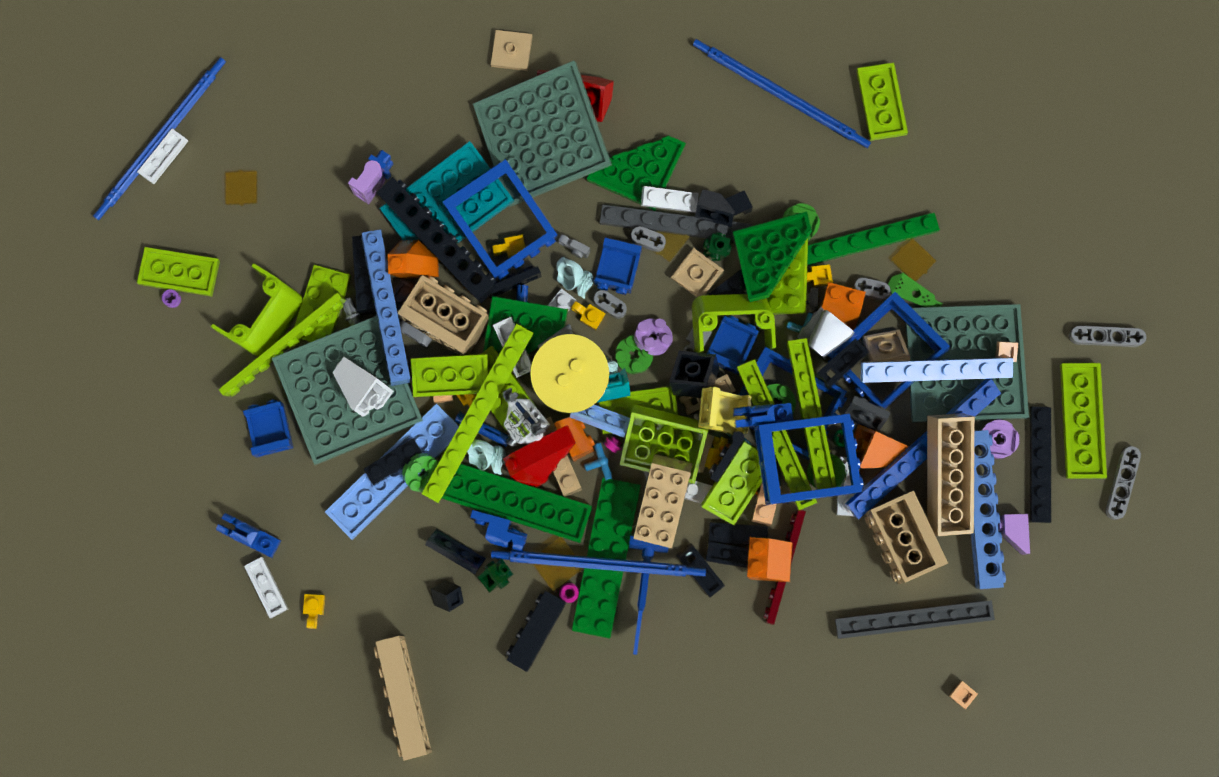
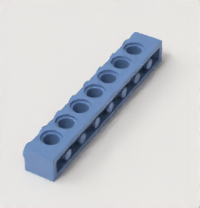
[362,230,410,386]
[971,430,1006,589]

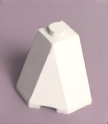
[333,357,394,417]

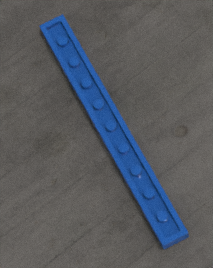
[845,378,1001,520]

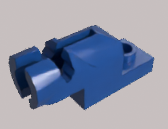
[733,403,793,428]
[470,510,527,552]
[216,513,281,558]

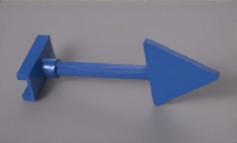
[629,536,668,655]

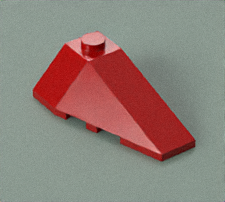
[537,70,614,122]
[503,425,576,488]

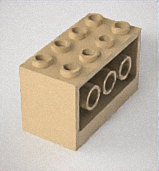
[397,275,489,356]
[633,454,693,548]
[864,491,948,585]

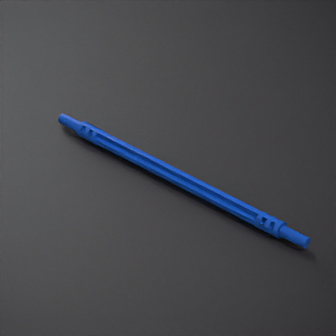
[693,39,871,149]
[93,57,226,220]
[491,550,706,577]

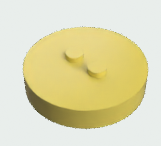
[531,334,609,413]

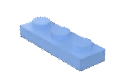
[570,405,630,437]

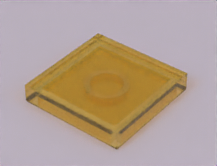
[534,537,584,591]

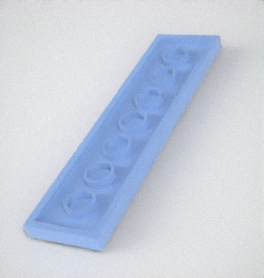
[325,404,459,540]

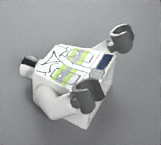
[502,388,550,447]

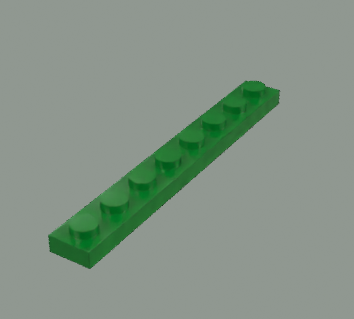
[807,212,940,266]

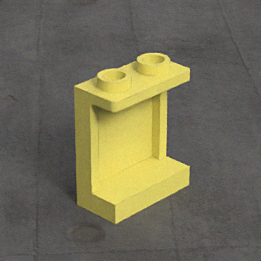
[698,387,751,434]

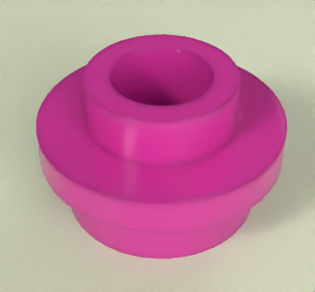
[604,436,622,453]
[559,583,579,603]

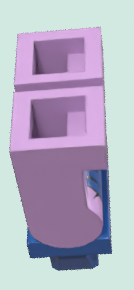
[348,150,393,205]

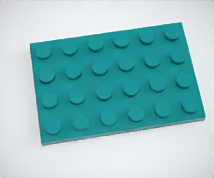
[380,141,514,254]

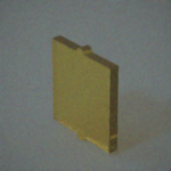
[226,170,257,206]
[650,231,690,262]
[891,238,936,281]

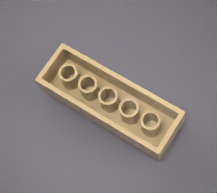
[927,413,975,536]
[374,636,432,761]

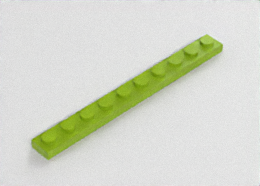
[422,324,533,503]

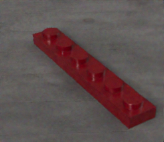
[763,510,806,625]

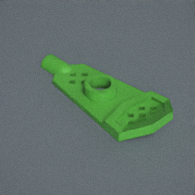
[888,273,943,308]

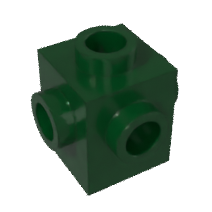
[703,232,731,261]
[478,559,514,593]

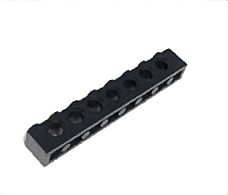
[376,177,498,303]

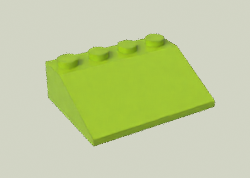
[619,404,708,484]

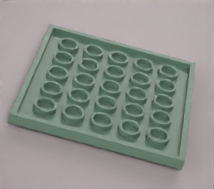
[473,61,612,207]
[905,304,1029,423]
[272,316,423,465]

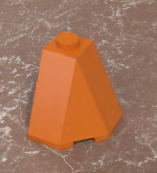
[388,240,439,279]
[853,424,909,468]

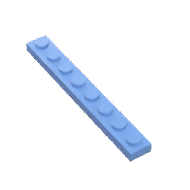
[861,357,1013,383]

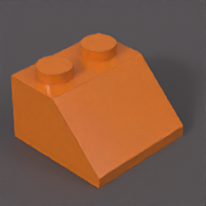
[821,282,866,330]
[554,417,595,462]
[747,537,792,582]

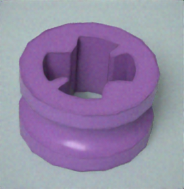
[162,289,181,308]

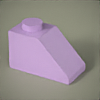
[998,514,1030,555]

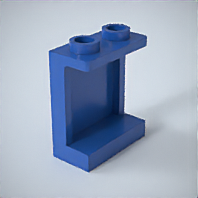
[594,238,642,295]
[707,315,759,375]
[243,400,294,458]

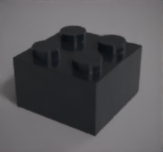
[669,351,719,398]

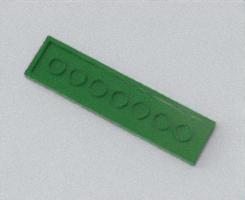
[441,464,592,544]
[572,478,641,639]

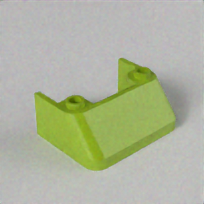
[211,263,303,357]
[692,294,776,353]

